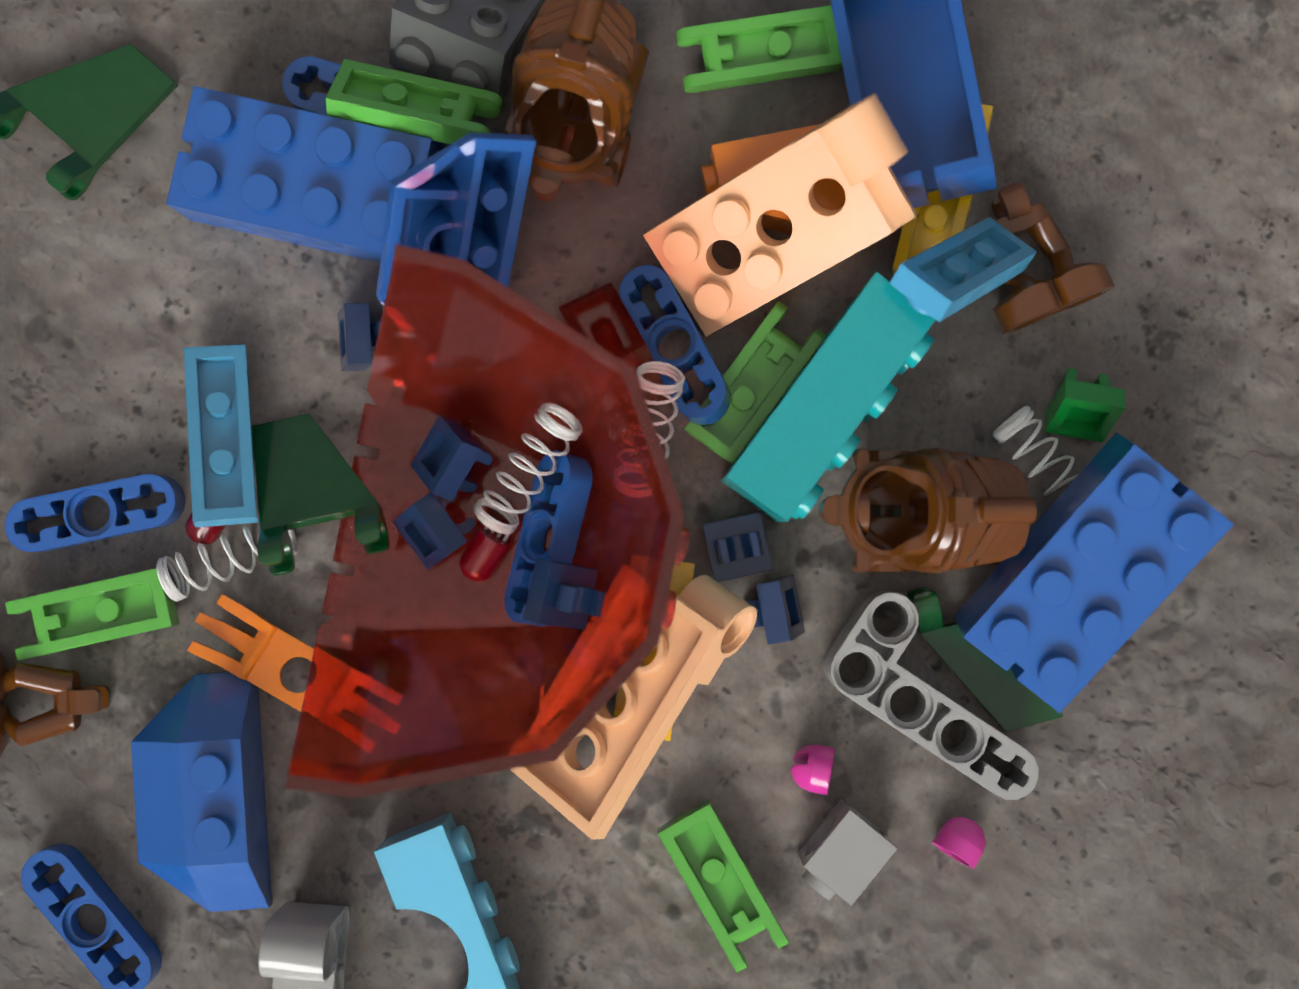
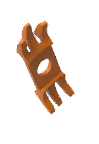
[187,594,403,756]

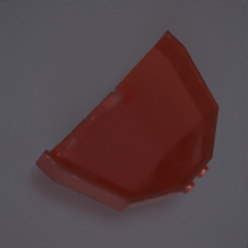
[285,244,689,798]

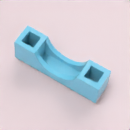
[374,812,520,989]

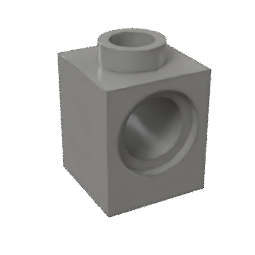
[797,798,898,906]

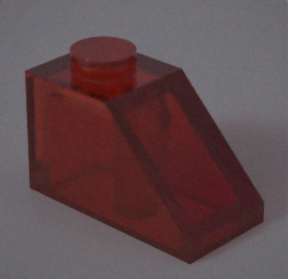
[559,282,667,424]

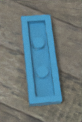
[889,217,1037,322]
[183,344,258,527]

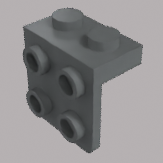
[389,0,544,99]

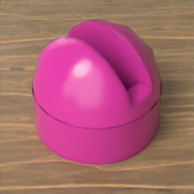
[790,744,835,795]
[932,817,986,869]

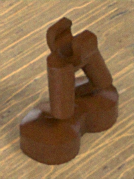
[991,183,1115,334]
[0,652,110,758]

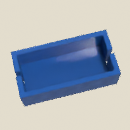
[831,0,997,208]
[166,86,439,263]
[954,432,1234,713]

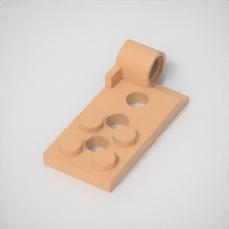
[643,93,917,337]
[508,565,757,840]

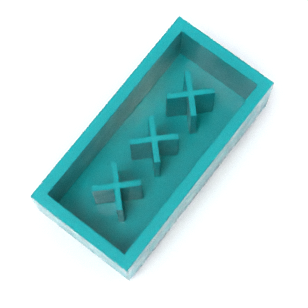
[720,272,936,522]

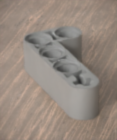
[823,590,1039,800]
[259,901,350,989]

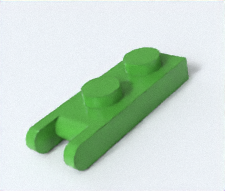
[676,5,842,93]
[326,59,503,144]
[684,300,826,465]
[5,568,179,661]
[657,799,790,973]

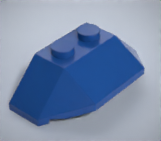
[376,132,536,366]
[131,671,272,912]

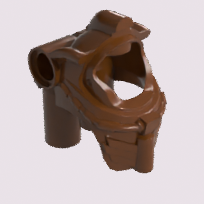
[504,0,649,202]
[818,448,1036,574]

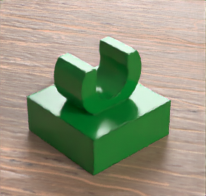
[1045,368,1125,443]

